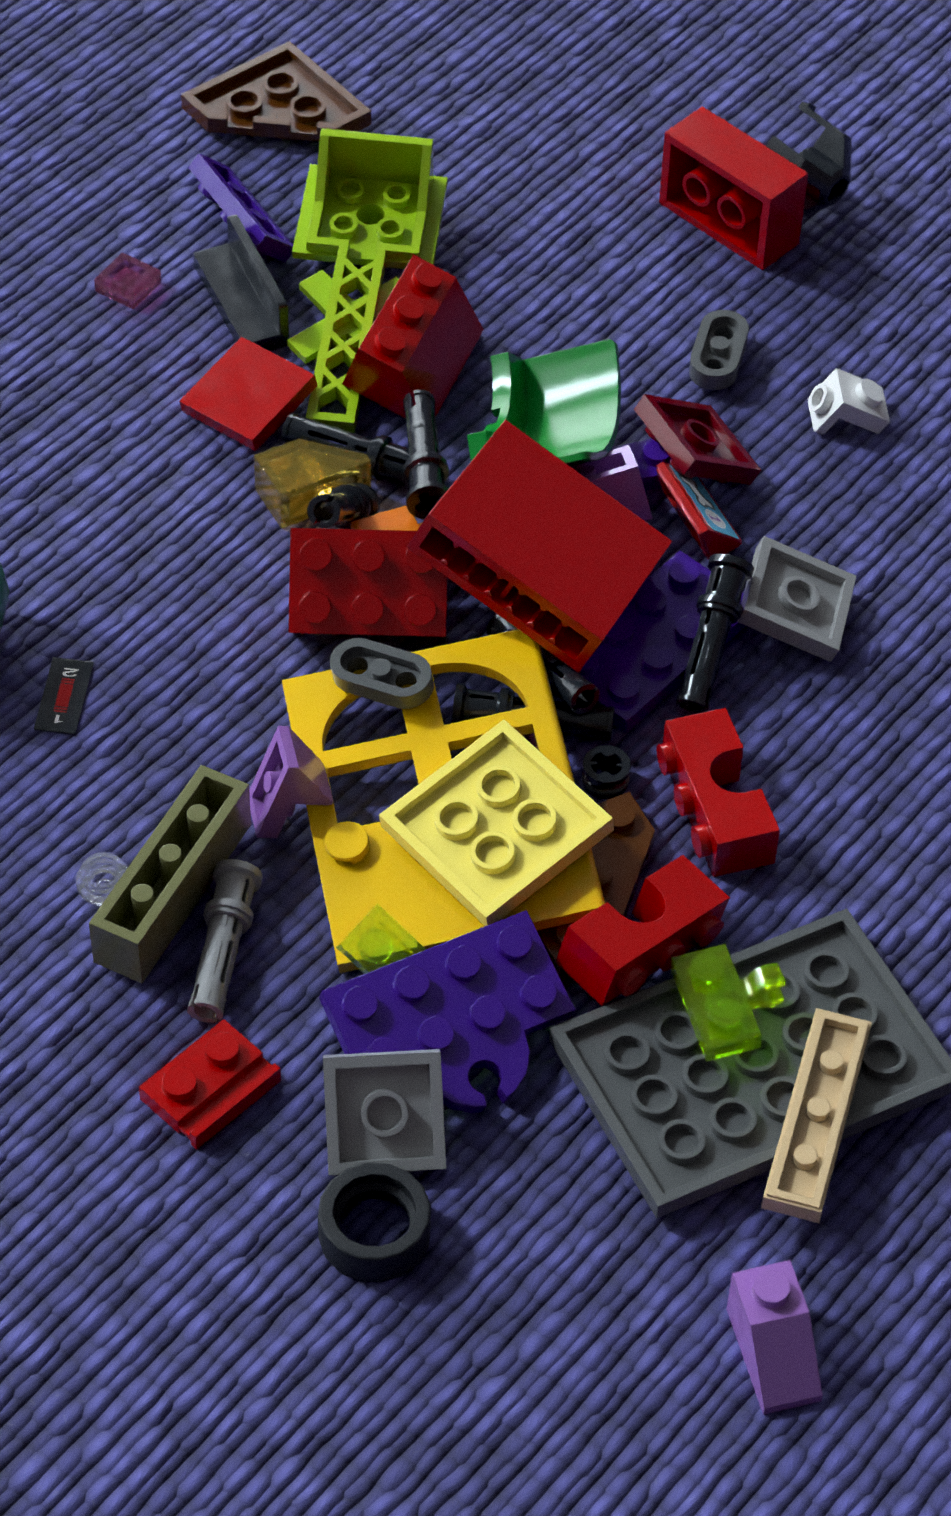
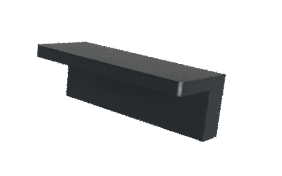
[193,214,289,351]

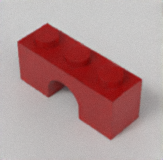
[657,707,780,877]
[555,855,730,1006]

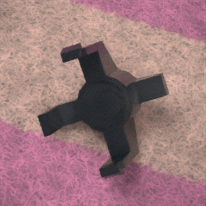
[766,102,852,217]

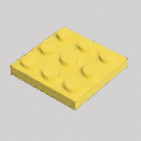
[379,720,614,926]

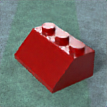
[342,254,484,419]

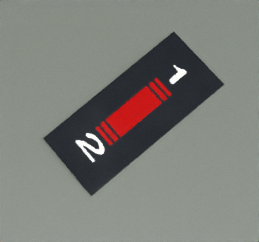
[34,657,94,734]

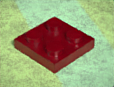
[634,394,761,485]

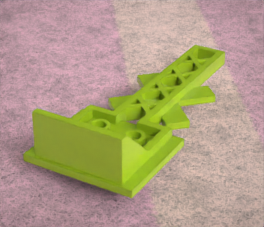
[287,128,448,433]

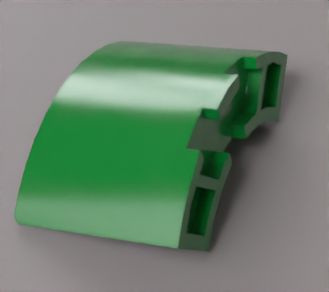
[467,339,621,466]

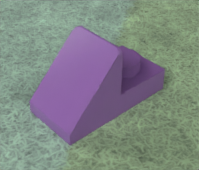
[249,726,333,838]

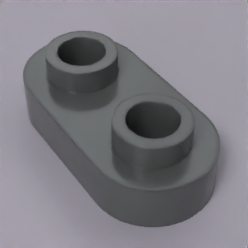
[689,310,749,390]
[330,638,434,709]

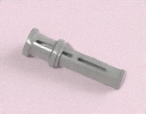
[187,859,263,1023]

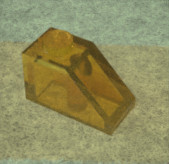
[254,439,371,529]

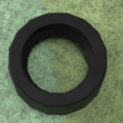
[318,1163,431,1283]

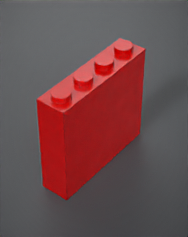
[406,419,672,673]

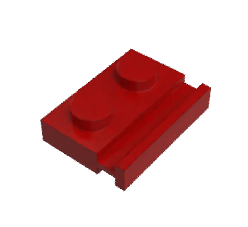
[139,1019,281,1150]

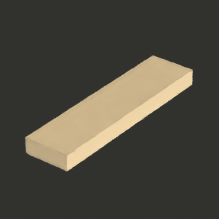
[761,1008,872,1223]

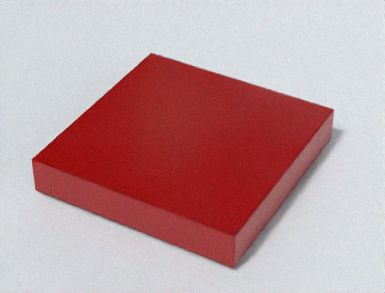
[179,337,318,451]

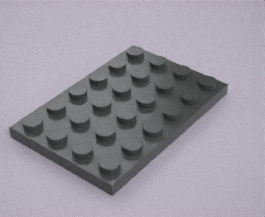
[549,908,951,1219]

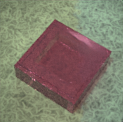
[94,252,161,310]

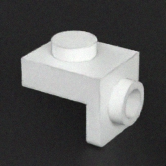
[808,368,890,435]

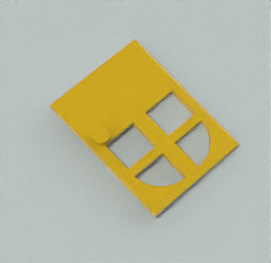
[282,629,605,973]

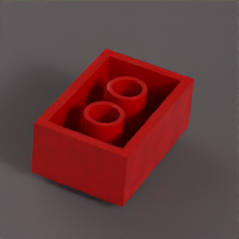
[659,106,808,271]
[288,528,448,637]

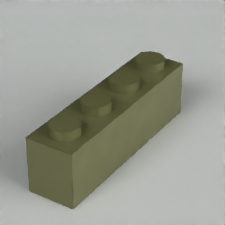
[89,765,251,983]

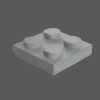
[737,536,856,662]
[323,1049,446,1175]

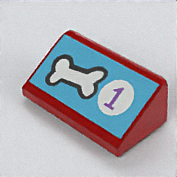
[656,462,742,559]

